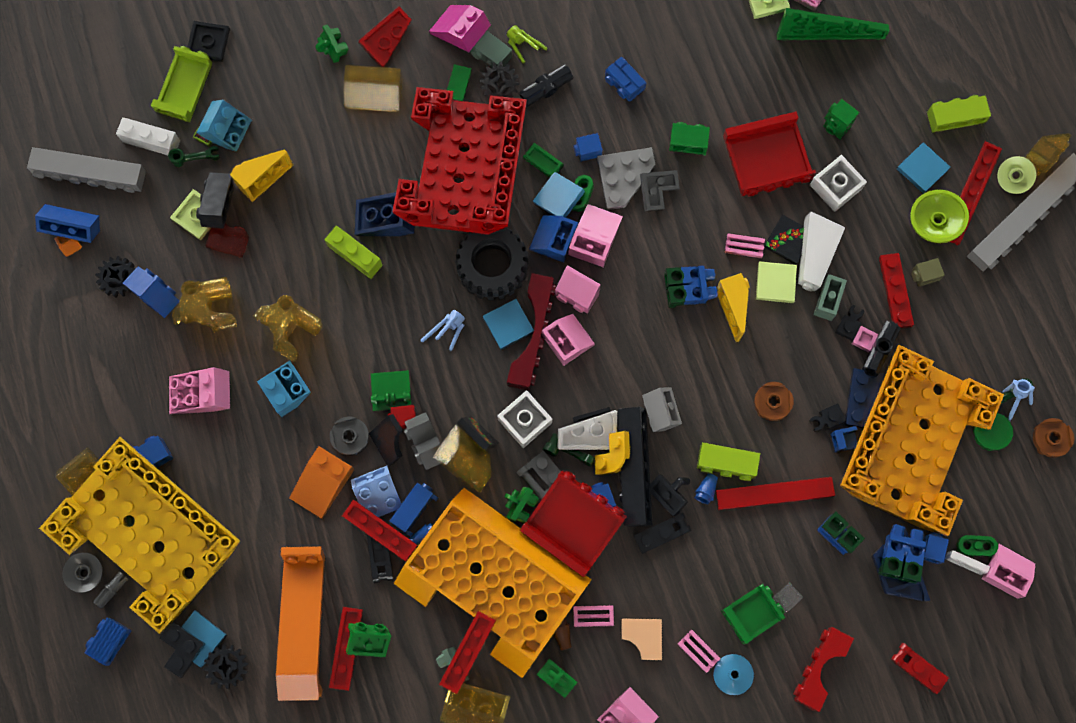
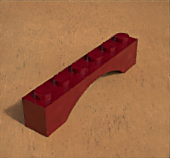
[507,273,557,391]

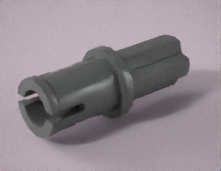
[93,571,129,608]

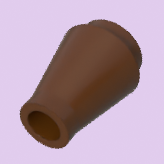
[553,619,572,650]

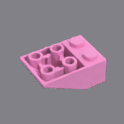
[568,204,623,268]
[169,367,230,414]

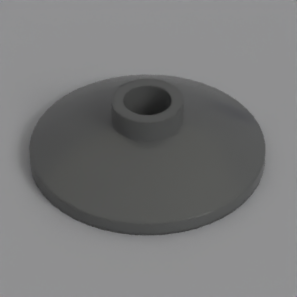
[62,553,103,593]

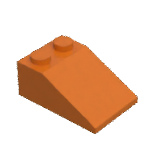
[289,446,354,519]

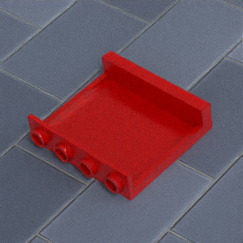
[723,111,816,197]
[520,471,627,577]

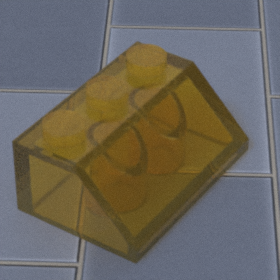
[344,65,403,112]
[433,425,491,493]
[440,683,510,723]

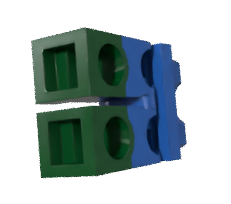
[664,266,718,308]
[817,511,865,555]
[878,524,926,584]

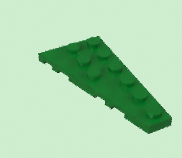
[777,8,889,40]

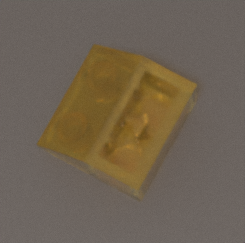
[1024,133,1072,176]

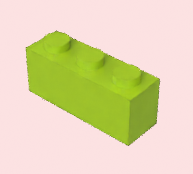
[927,95,991,132]
[324,225,383,279]
[697,442,760,481]

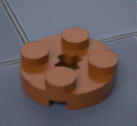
[754,382,794,421]
[1033,418,1074,458]

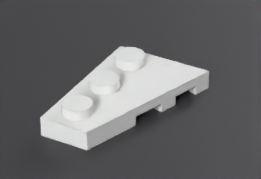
[558,410,617,450]

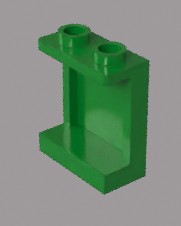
[721,584,785,645]

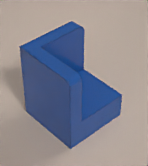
[831,426,858,453]

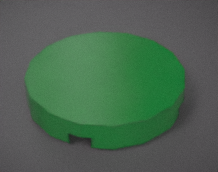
[973,413,1013,451]

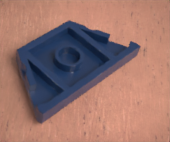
[872,528,930,602]

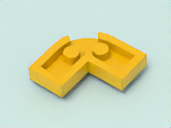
[595,431,630,475]

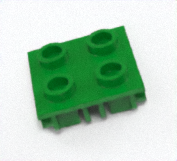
[371,370,411,411]

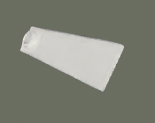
[798,212,845,291]

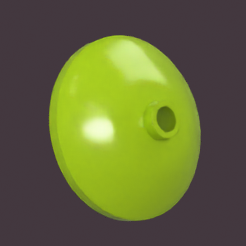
[910,190,969,243]

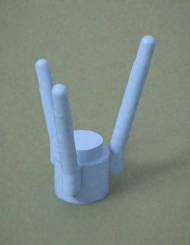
[421,310,465,351]
[1003,379,1035,422]

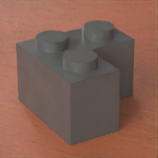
[404,412,447,470]

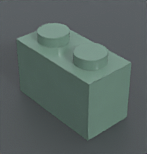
[471,31,512,71]
[814,274,847,321]

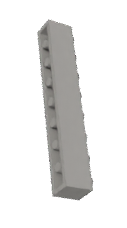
[967,153,1076,272]

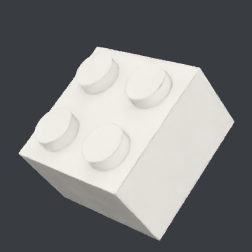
[810,155,867,212]
[497,390,552,448]

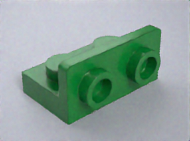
[346,622,391,657]

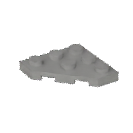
[597,147,655,210]

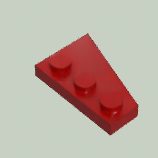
[359,6,411,69]

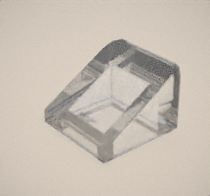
[773,582,803,613]

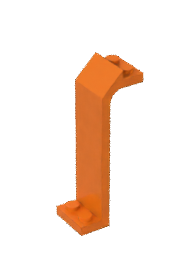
[276,547,325,701]

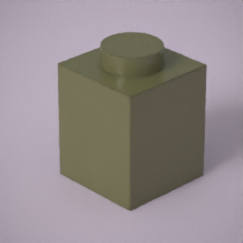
[912,258,945,287]

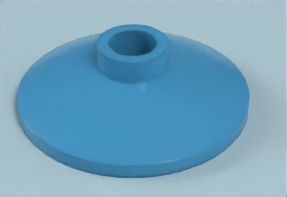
[713,654,754,695]

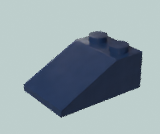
[355,192,415,236]

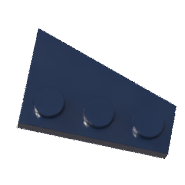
[845,368,886,429]

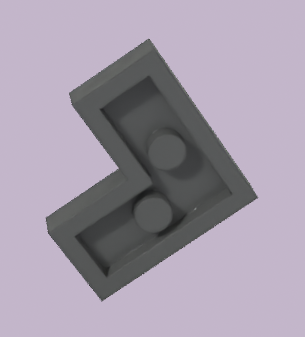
[640,170,680,211]

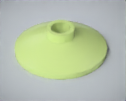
[997,156,1036,194]

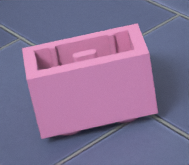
[542,314,595,366]
[981,544,1035,599]
[597,687,659,723]

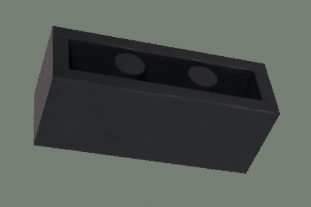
[196,172,234,228]

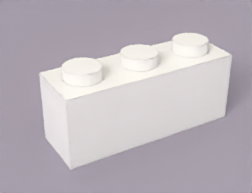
[116,117,180,155]

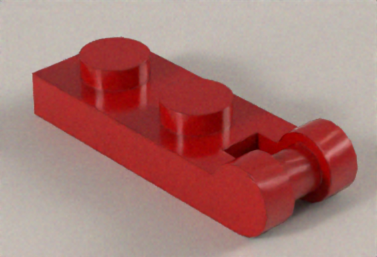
[891,643,949,694]

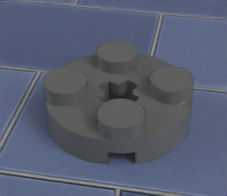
[330,416,369,456]

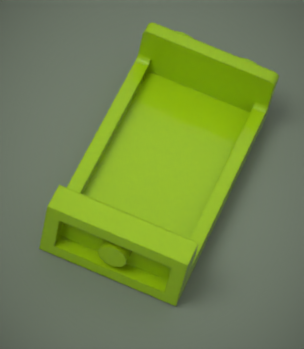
[151,46,212,122]

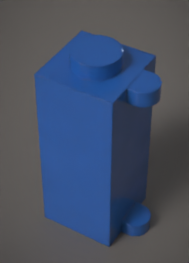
[390,483,439,537]

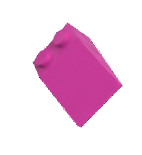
[429,5,491,52]

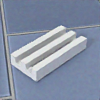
[945,550,990,575]

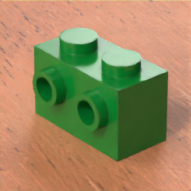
[823,99,860,140]
[669,122,710,155]

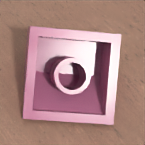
[555,265,601,314]

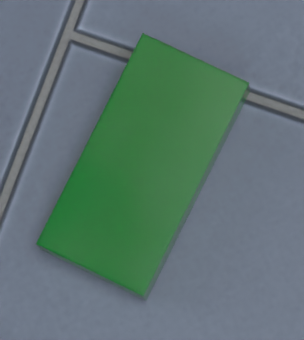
[447,64,472,101]
[523,142,564,178]

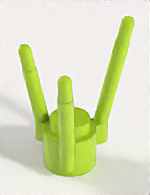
[506,25,547,64]

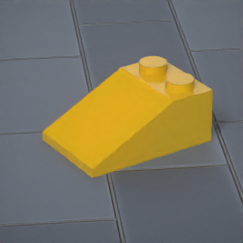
[230,149,293,202]
[717,273,750,342]

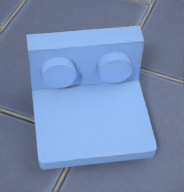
[351,466,402,517]

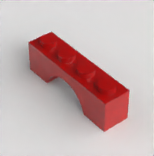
[794,627,854,712]

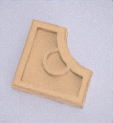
[621,619,662,660]

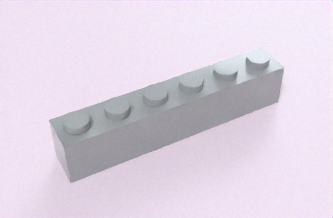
[27,147,146,193]

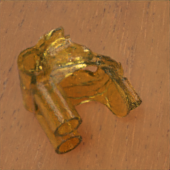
[172,277,237,333]
[253,295,323,362]

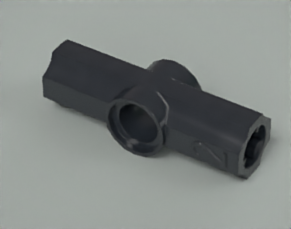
[519,64,573,107]
[862,321,901,377]

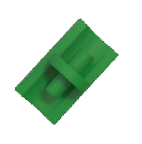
[315,25,348,63]
[504,487,539,523]
[537,659,577,698]

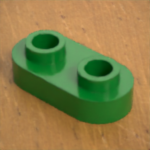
[572,175,594,212]
[956,535,998,557]

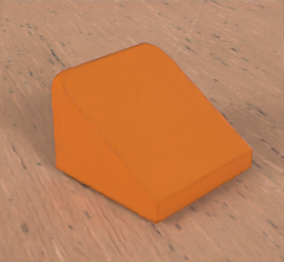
[55,236,82,257]

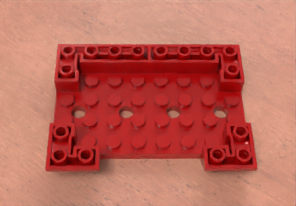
[393,87,527,235]

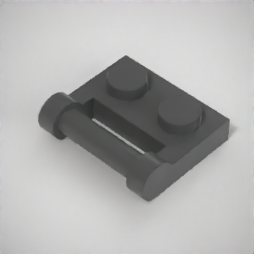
[517,451,561,501]

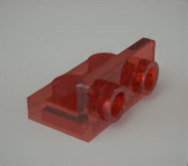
[205,223,249,257]

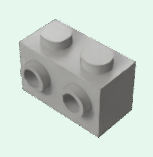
[642,387,682,432]

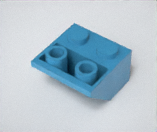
[196,100,252,151]
[257,361,311,417]

